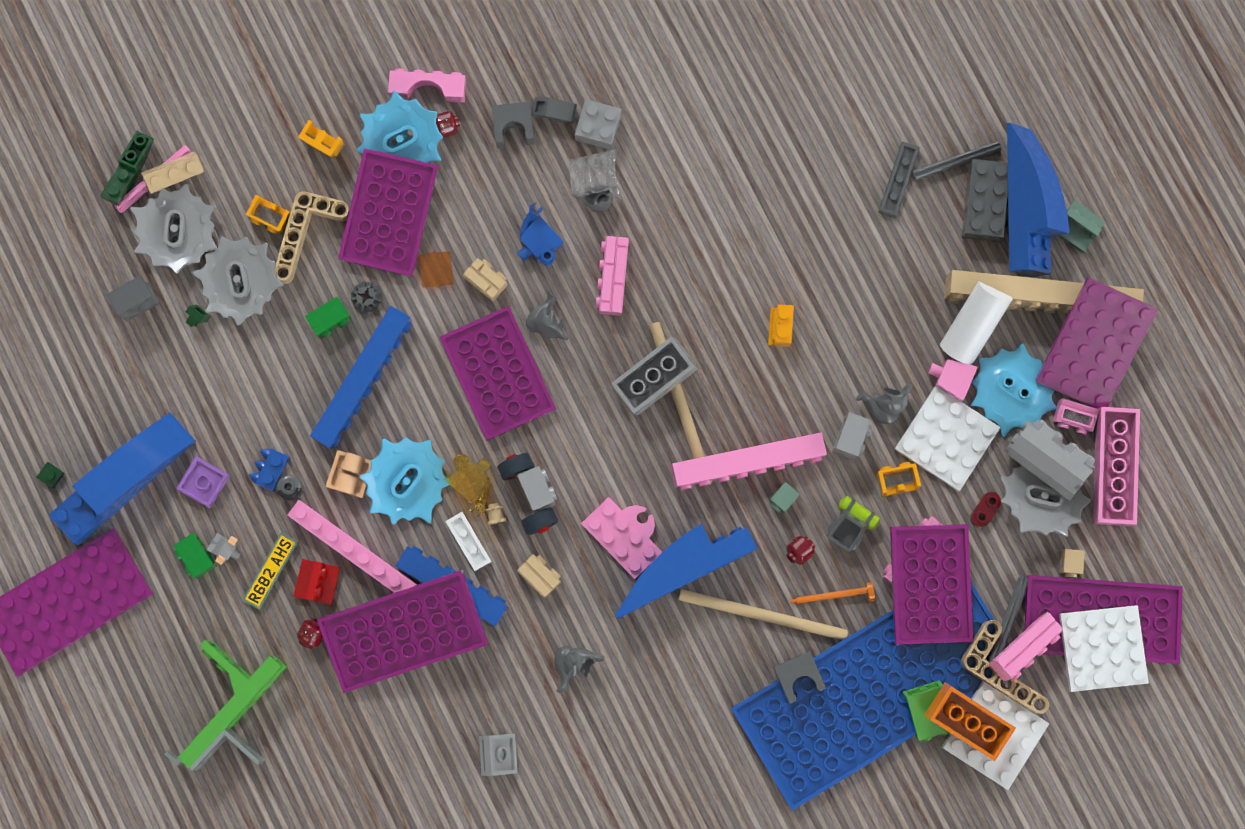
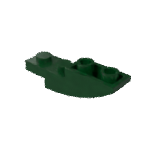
[100,130,154,206]

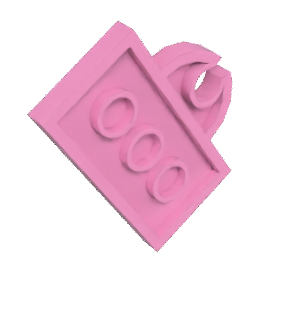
[581,497,662,579]

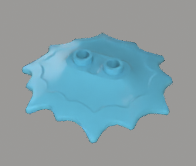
[356,91,443,163]
[970,344,1057,437]
[359,437,453,525]

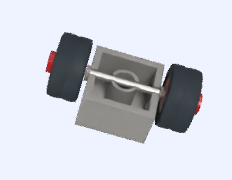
[497,453,558,536]

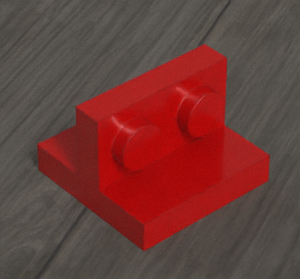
[293,559,341,605]

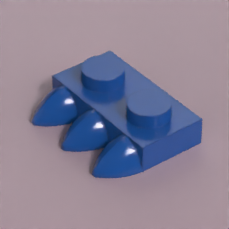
[249,448,290,492]

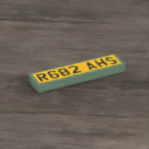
[242,532,299,610]

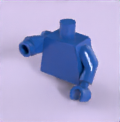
[517,202,563,266]

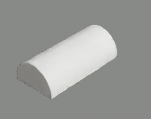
[940,281,1013,364]

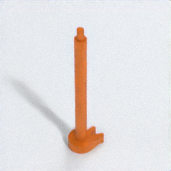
[790,582,875,604]

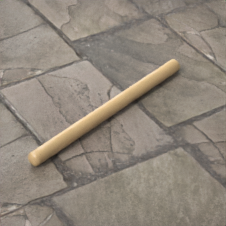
[649,322,713,483]
[679,589,849,640]

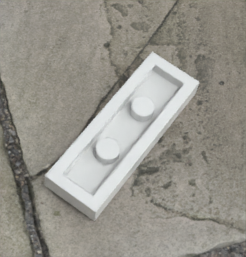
[445,512,492,571]

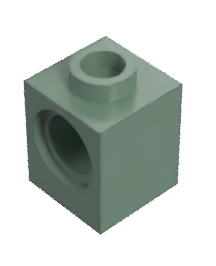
[769,482,800,513]

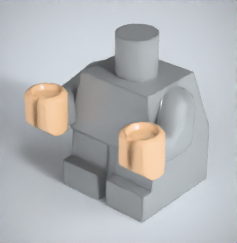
[206,532,240,565]

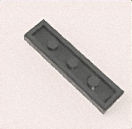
[878,142,920,218]

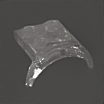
[569,148,622,202]

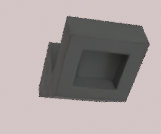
[531,97,577,123]

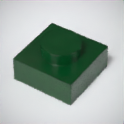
[36,461,65,489]

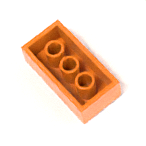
[924,682,1016,761]

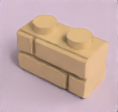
[463,258,507,302]
[517,554,561,599]

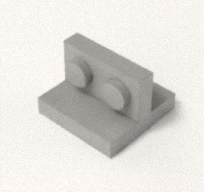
[479,734,518,776]

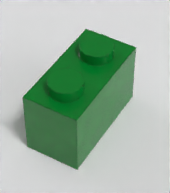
[305,296,352,339]
[173,533,217,579]

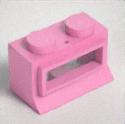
[1053,399,1100,435]

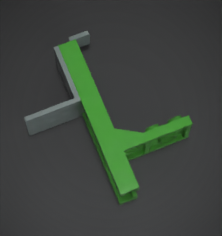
[164,640,287,771]

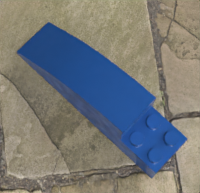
[1007,123,1070,277]
[49,413,196,545]
[615,524,757,619]

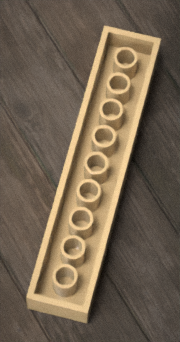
[944,270,1144,315]

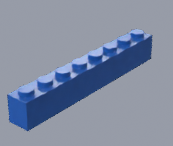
[310,306,412,450]

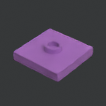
[176,456,230,508]

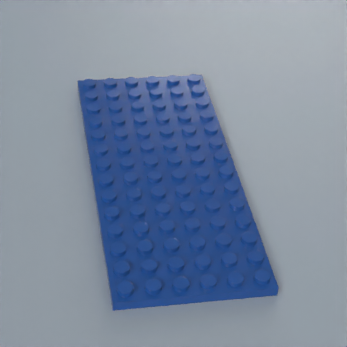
[731,583,1024,810]

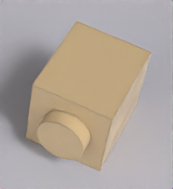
[1060,549,1085,578]

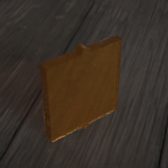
[419,251,454,288]

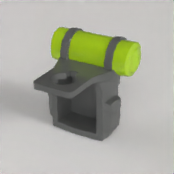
[827,496,880,552]

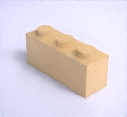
[141,152,204,193]

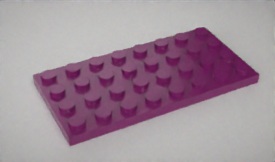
[0,528,153,677]
[317,570,489,693]
[1024,575,1183,664]

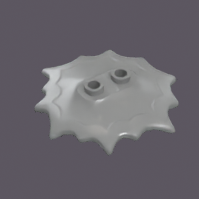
[130,184,217,274]
[192,236,284,326]
[1000,465,1091,537]

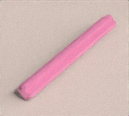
[114,146,191,213]

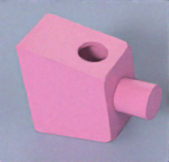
[928,360,977,402]

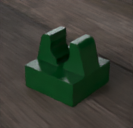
[185,305,211,327]

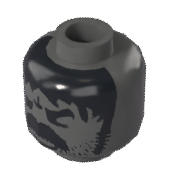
[277,475,303,501]

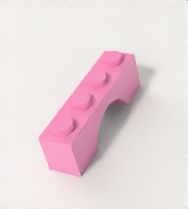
[388,69,466,103]

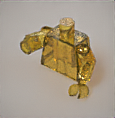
[444,454,491,517]

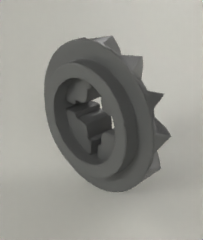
[351,282,382,312]

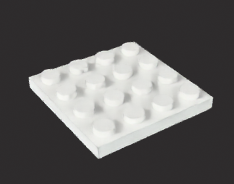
[894,386,1000,492]
[1059,605,1149,692]
[942,681,1049,790]

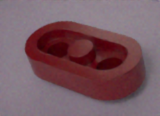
[970,492,1001,527]

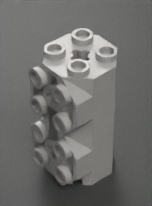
[1005,420,1095,501]

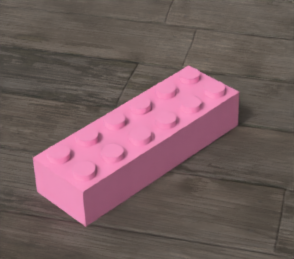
[1093,407,1140,526]

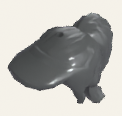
[526,291,568,340]
[856,383,913,425]
[554,646,604,693]

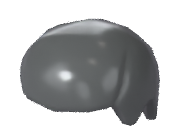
[583,185,613,212]

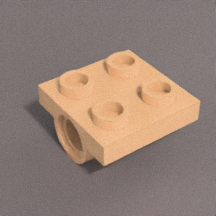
[326,450,371,499]

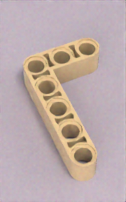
[275,191,350,284]
[961,620,1049,714]

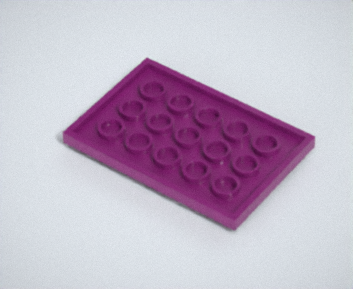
[338,148,439,277]
[1035,277,1158,409]
[439,306,556,441]
[890,524,973,645]

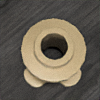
[485,503,507,525]

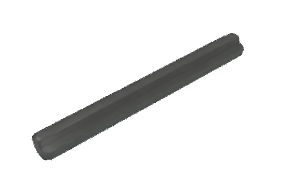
[912,141,1001,181]
[988,576,1028,662]

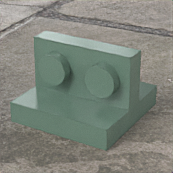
[1059,200,1105,253]

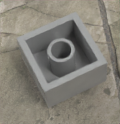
[575,99,622,150]
[832,412,872,460]

